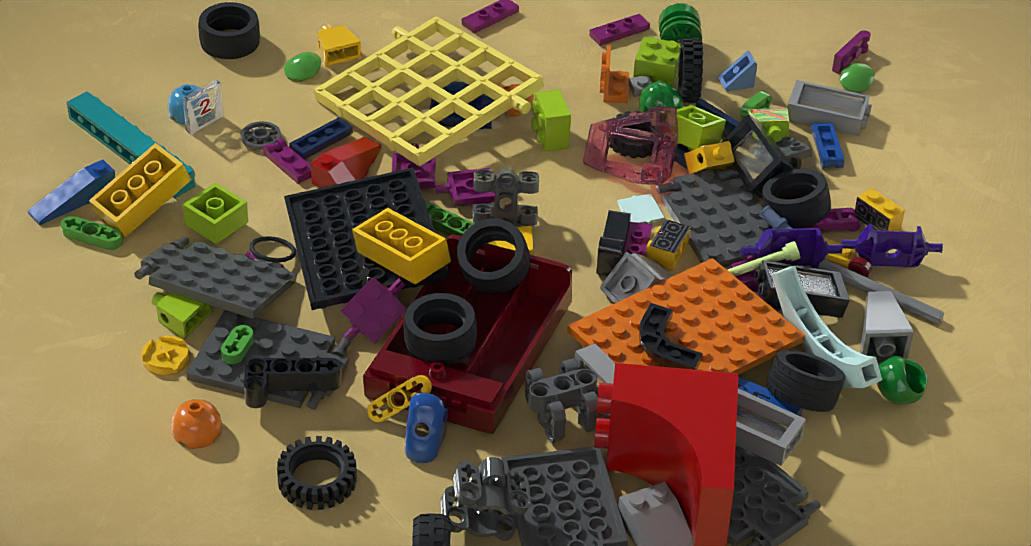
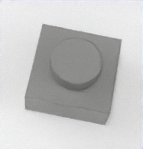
[629,76,652,97]

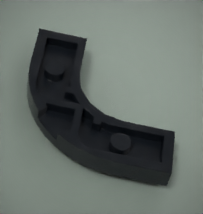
[639,303,703,370]

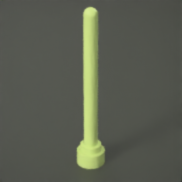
[728,241,800,276]

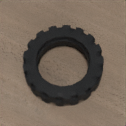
[607,111,664,158]

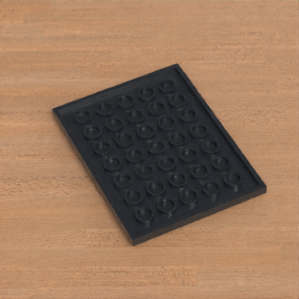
[284,167,450,310]

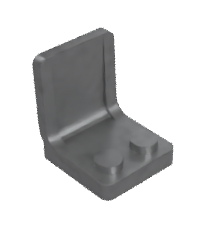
[600,252,673,303]

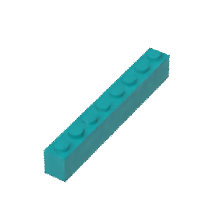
[67,91,195,199]

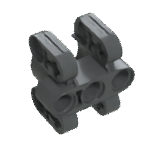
[473,167,539,226]
[525,358,600,443]
[440,457,531,540]

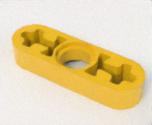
[367,375,432,422]

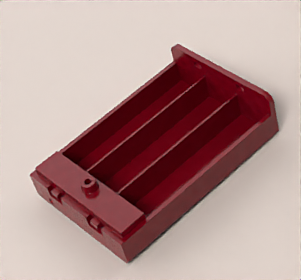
[363,235,572,434]

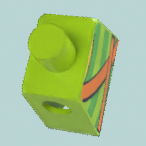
[747,108,789,142]

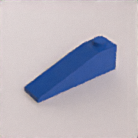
[28,159,115,226]

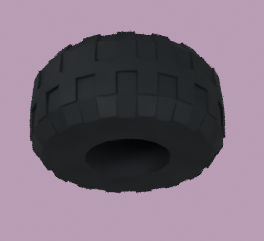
[412,513,451,546]

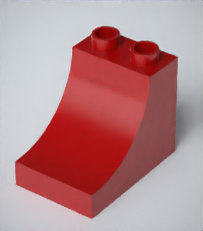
[594,363,738,546]

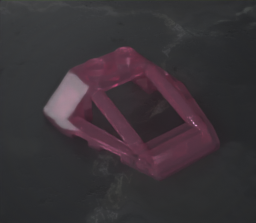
[583,107,678,185]

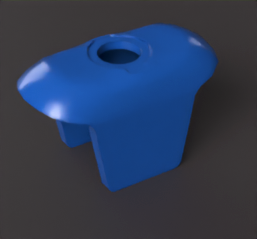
[404,393,449,463]

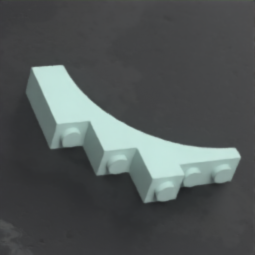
[771,266,882,388]

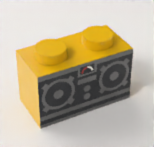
[855,188,905,231]
[646,219,691,271]

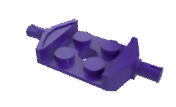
[841,224,943,268]
[741,228,843,269]

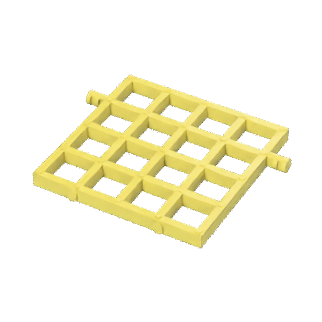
[314,16,544,167]

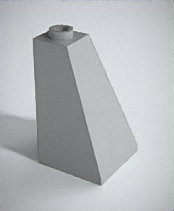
[860,291,913,365]

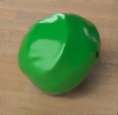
[639,81,683,125]
[877,356,928,405]

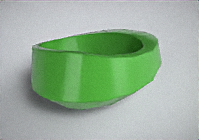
[284,52,321,81]
[840,63,875,93]

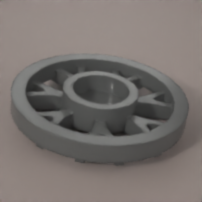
[241,121,281,150]

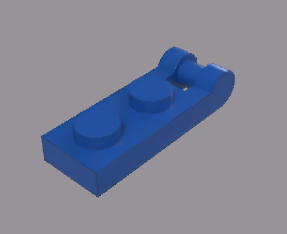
[811,123,844,168]

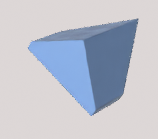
[718,51,757,91]

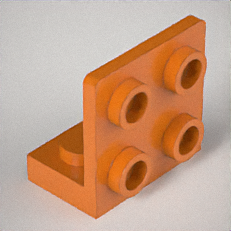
[600,45,629,103]

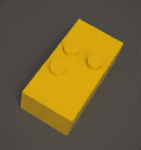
[89,143,191,238]
[352,208,451,284]

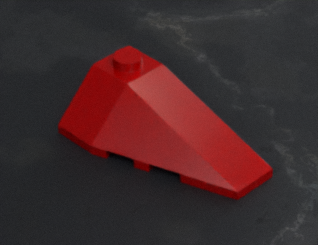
[311,137,381,188]

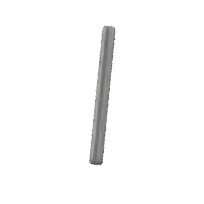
[818,259,944,324]

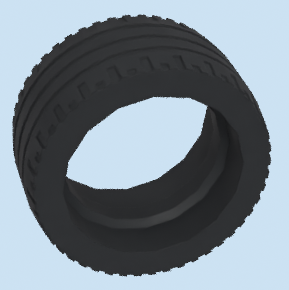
[198,2,260,60]
[762,169,831,229]
[457,218,530,294]
[403,293,477,366]
[766,350,845,412]

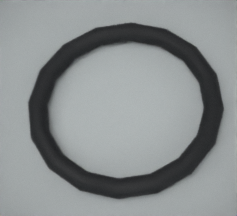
[250,236,296,263]

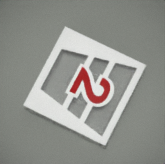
[183,80,223,134]

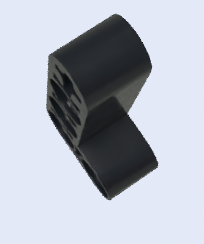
[596,210,631,275]
[244,358,342,409]

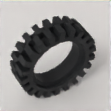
[678,38,703,103]
[277,436,357,510]

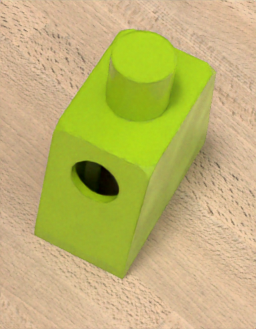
[152,292,212,339]

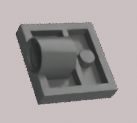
[755,136,812,169]

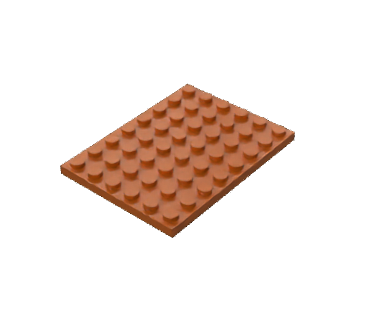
[567,258,805,375]

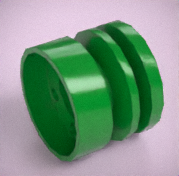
[658,3,703,43]

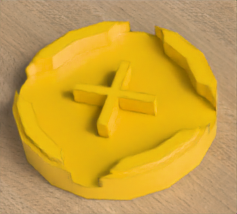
[141,336,190,375]

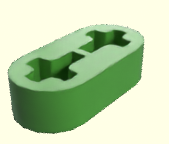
[740,91,772,118]
[221,325,254,364]

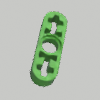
[61,216,122,250]

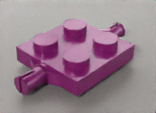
[392,143,436,189]
[435,168,510,207]
[340,277,407,344]

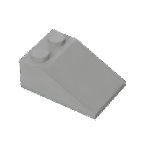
[618,482,693,546]

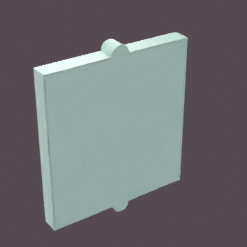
[617,194,665,224]

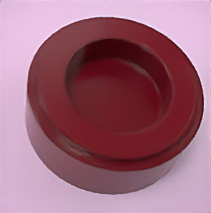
[848,257,872,277]

